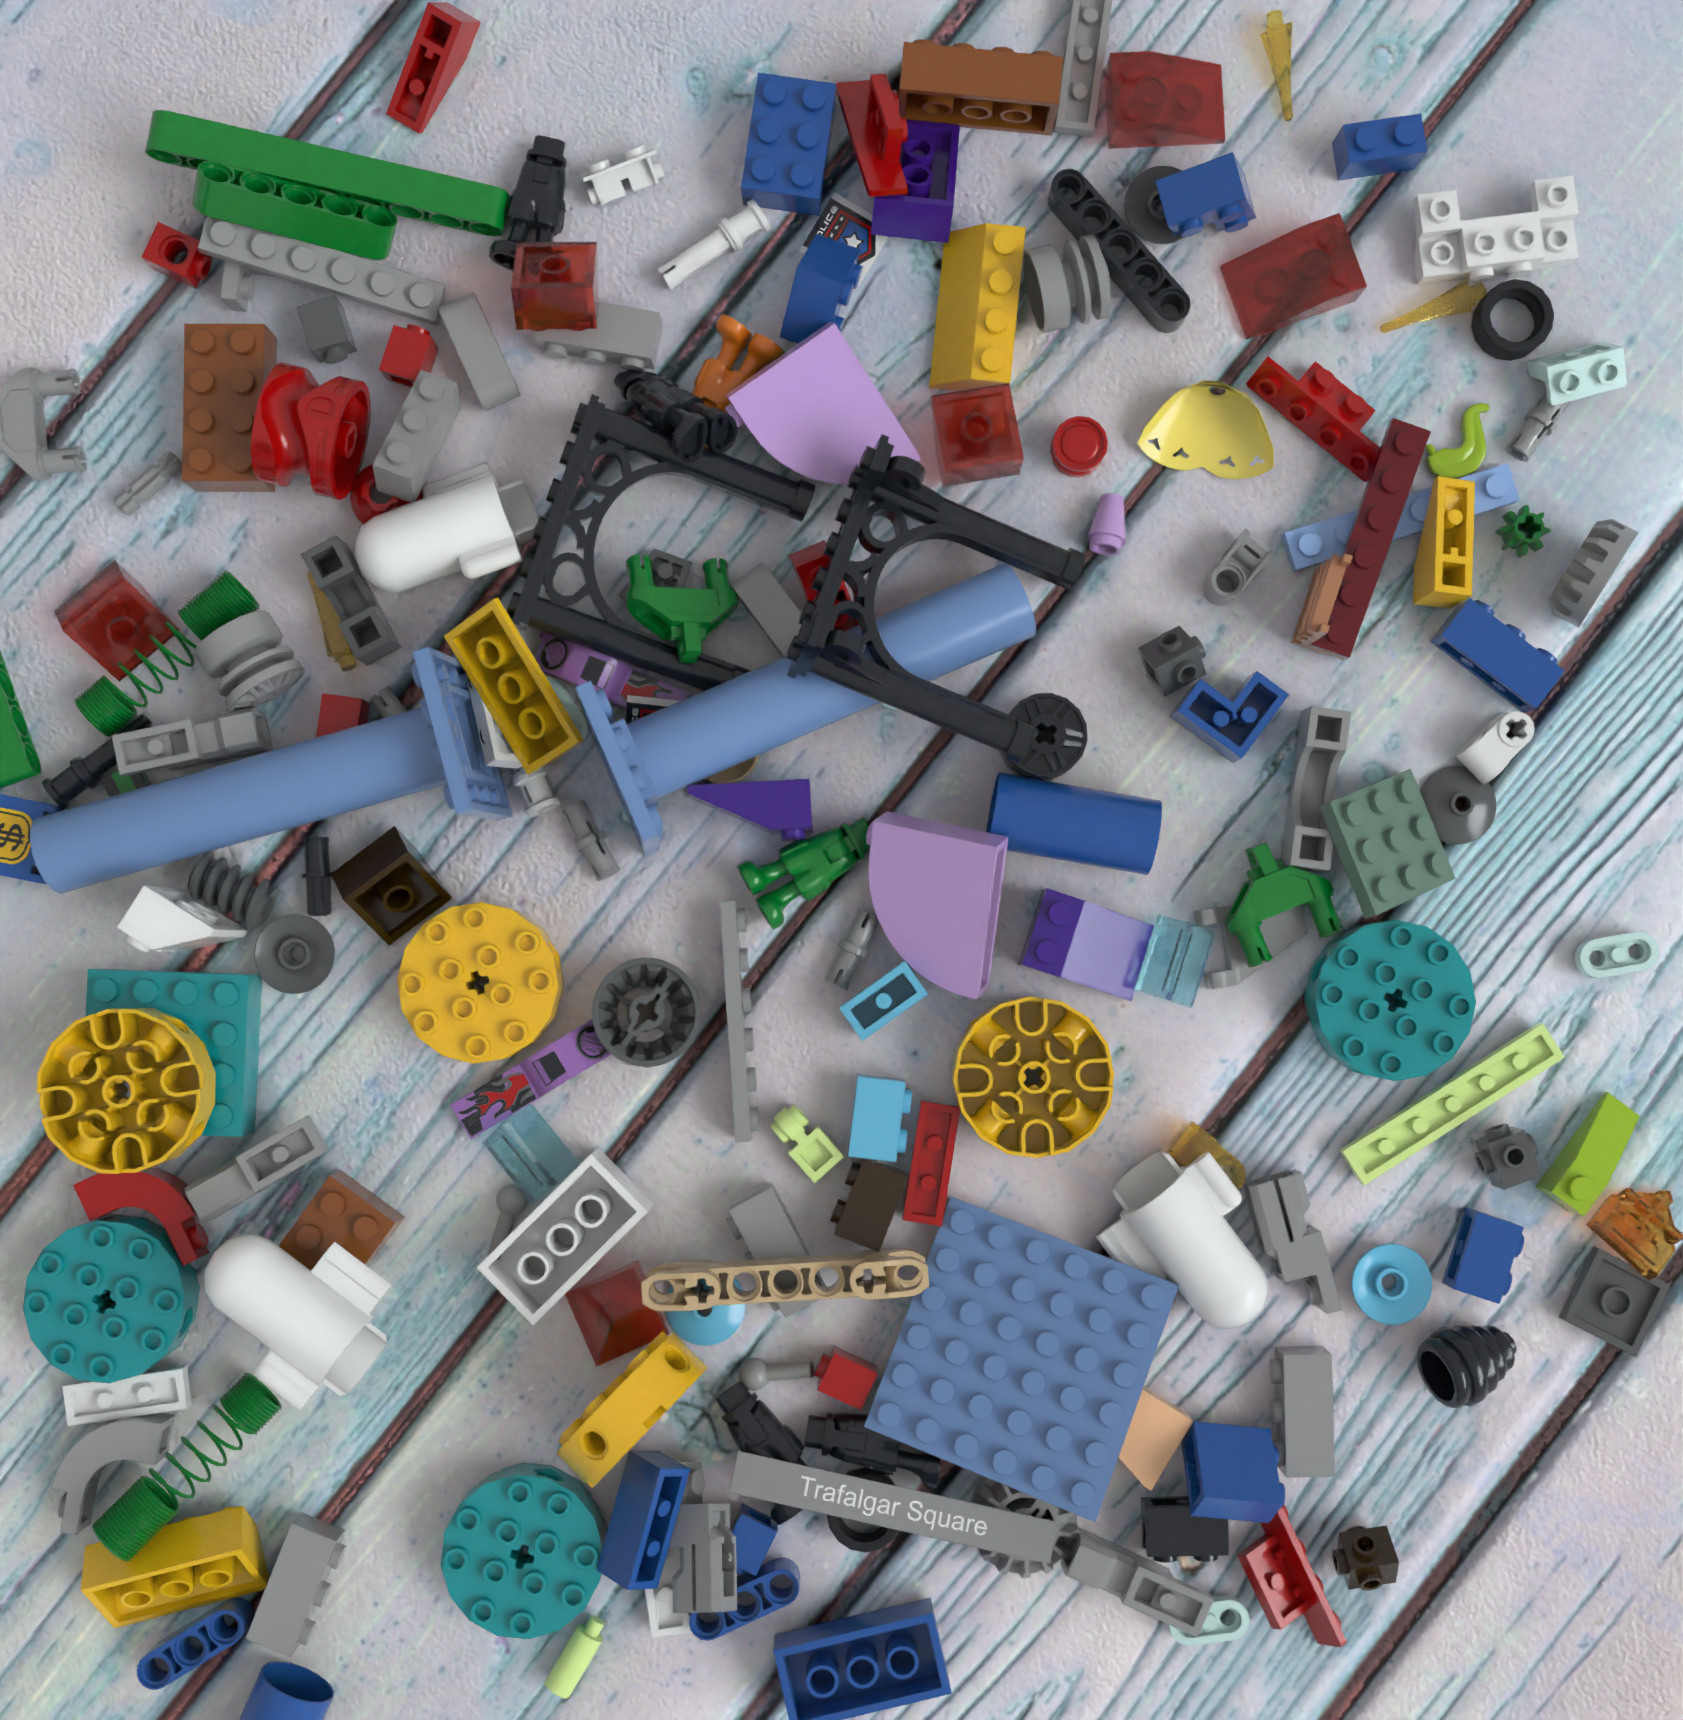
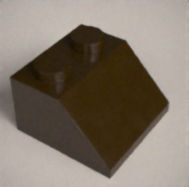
[331,826,452,945]

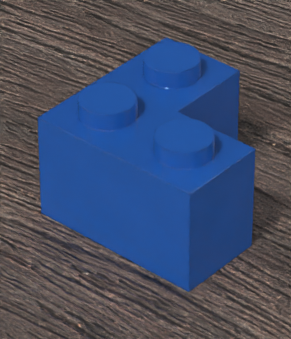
[1156,152,1257,237]
[780,234,863,344]
[1170,671,1289,763]

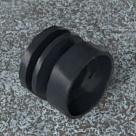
[999,693,1088,781]

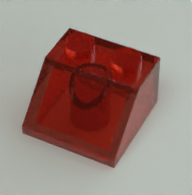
[511,242,599,332]
[931,383,1024,487]
[54,560,180,682]

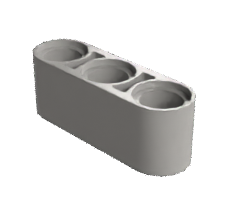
[438,292,521,411]
[730,562,802,657]

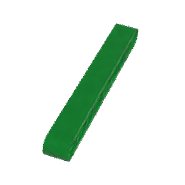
[145,110,510,236]

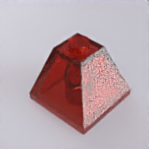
[565,1260,670,1367]

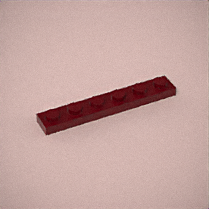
[1309,418,1431,659]

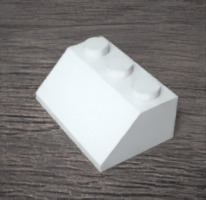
[117,885,249,952]

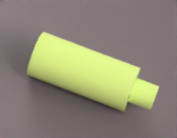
[544,1615,605,1698]

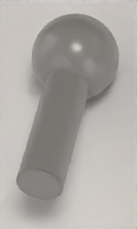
[487,1184,528,1260]
[739,1358,814,1391]

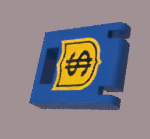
[0,794,64,884]

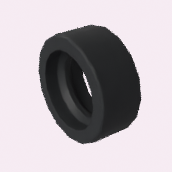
[1471,279,1554,361]
[827,1468,899,1553]

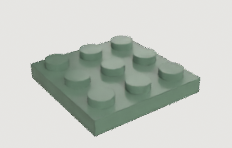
[1319,769,1456,919]

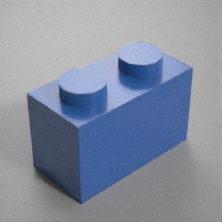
[1332,113,1427,181]
[1442,1207,1524,1304]

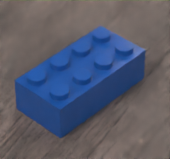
[773,1597,952,1720]

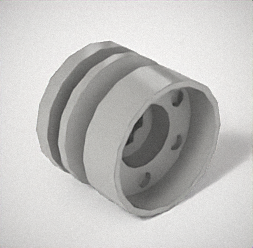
[1023,234,1111,333]
[195,610,305,712]

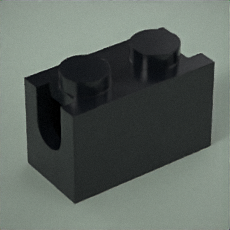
[1141,1496,1229,1563]

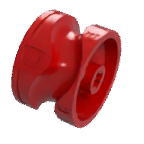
[251,362,371,500]

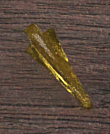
[1260,10,1293,121]
[1380,279,1487,333]
[307,571,357,672]

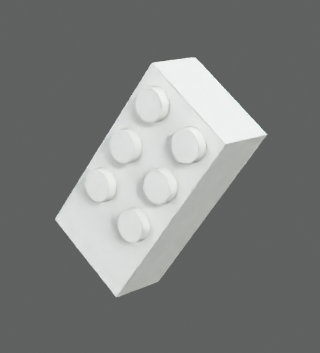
[476,1147,654,1325]

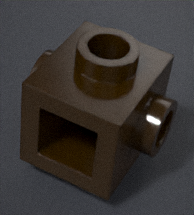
[1332,1525,1399,1591]

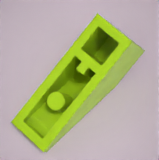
[1535,1092,1640,1216]

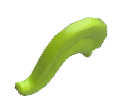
[1425,403,1490,479]

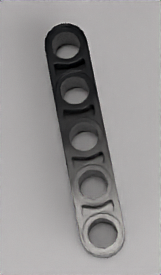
[1048,169,1191,333]

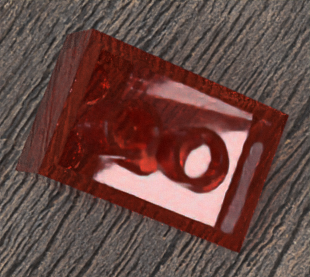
[1104,51,1225,149]
[1220,213,1367,340]

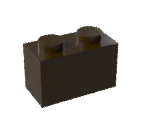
[830,1158,909,1252]

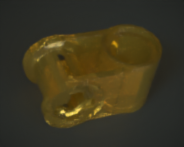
[1167,1121,1246,1189]

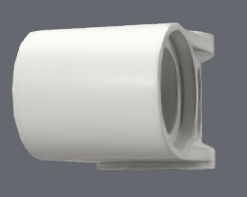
[1455,711,1535,785]

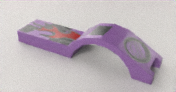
[535,632,694,709]
[451,1020,611,1139]

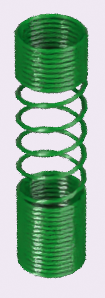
[75,570,260,737]
[92,1373,282,1561]

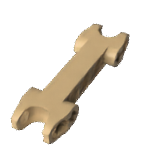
[641,1248,929,1311]

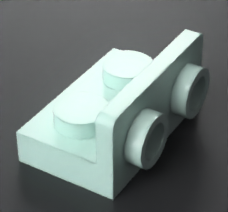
[1527,342,1627,405]

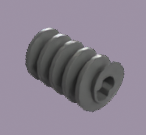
[187,851,280,928]

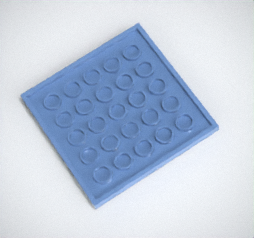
[864,1197,1179,1522]

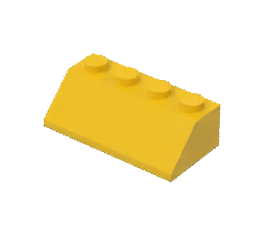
[929,223,1026,396]
[444,598,584,775]
[81,1505,269,1628]

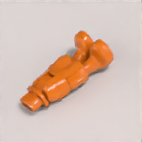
[692,314,783,446]

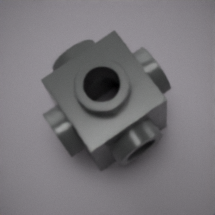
[1138,625,1206,697]
[1475,1123,1542,1190]

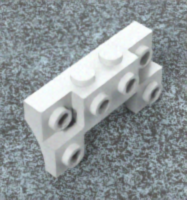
[1413,176,1579,284]

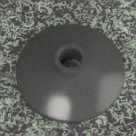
[1124,166,1185,244]
[1420,766,1496,845]
[254,914,335,994]

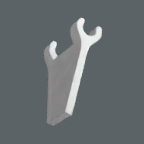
[1194,905,1307,989]

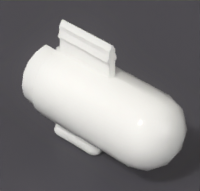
[354,462,538,592]
[1096,1151,1269,1329]
[203,1234,392,1411]

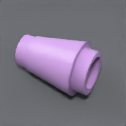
[1087,493,1126,555]

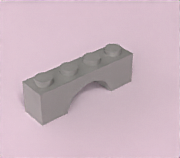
[1281,706,1351,872]

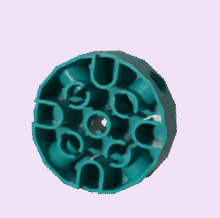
[1304,920,1476,1081]
[23,1214,200,1384]
[441,1463,607,1639]

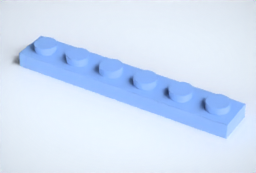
[1281,463,1520,573]

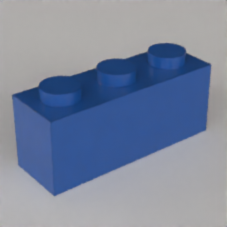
[1430,598,1565,713]
[597,1450,690,1590]

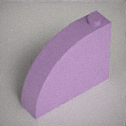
[725,322,922,485]
[866,811,1008,1000]

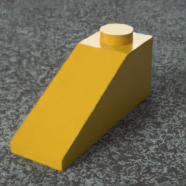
[1413,476,1475,609]

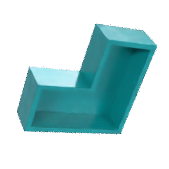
[85,969,262,1137]

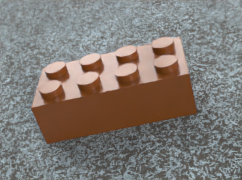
[899,39,1063,136]
[182,324,277,492]
[279,1170,405,1271]

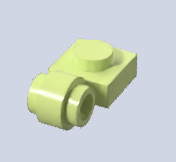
[770,1104,844,1183]

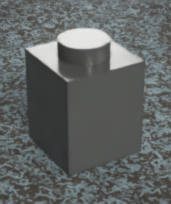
[297,295,357,364]

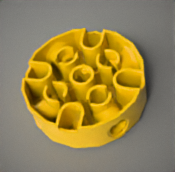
[397,902,565,1064]
[951,996,1114,1158]
[37,1008,216,1174]
[556,1331,708,1488]

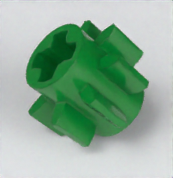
[1496,505,1551,557]

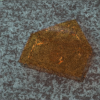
[1586,1188,1683,1281]

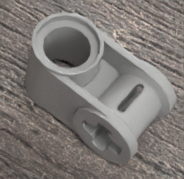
[1203,528,1276,606]

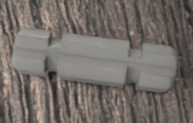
[113,451,182,516]

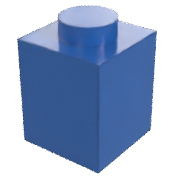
[730,1503,778,1576]

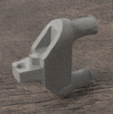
[0,367,87,481]

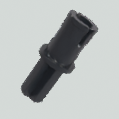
[302,837,332,916]

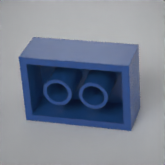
[741,72,836,216]

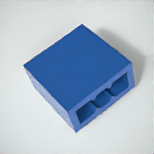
[1181,1421,1285,1523]

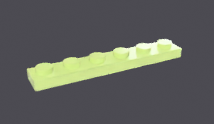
[1339,1023,1565,1185]

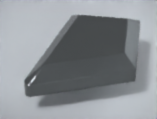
[619,549,692,599]

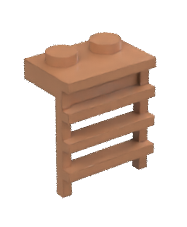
[1290,553,1353,660]

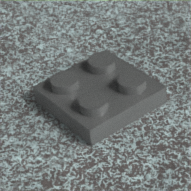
[1559,1246,1671,1357]

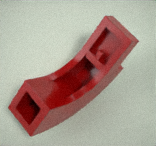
[73,1167,210,1266]

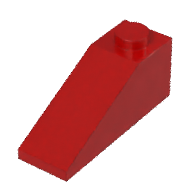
[386,2,481,133]

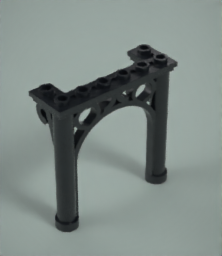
[507,394,815,691]
[786,434,1086,762]

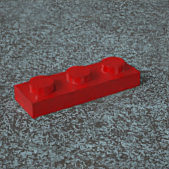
[902,1100,960,1226]

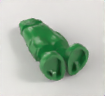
[737,818,870,930]

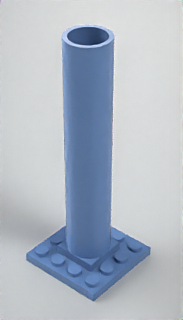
[575,563,1036,856]
[30,647,513,894]

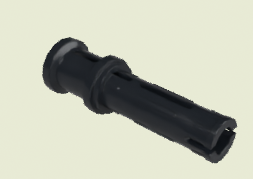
[42,714,153,809]

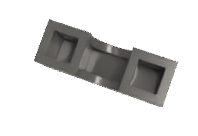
[301,535,402,666]

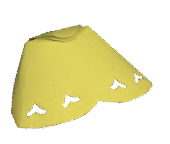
[1137,380,1274,479]

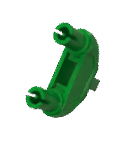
[626,554,739,663]
[1226,842,1344,968]

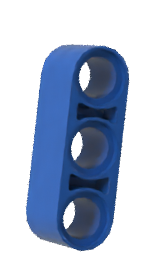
[689,1557,800,1641]
[137,1597,254,1690]

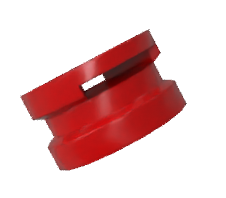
[1050,416,1108,478]

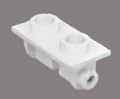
[581,145,665,206]

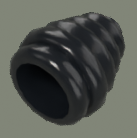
[1416,1325,1516,1408]

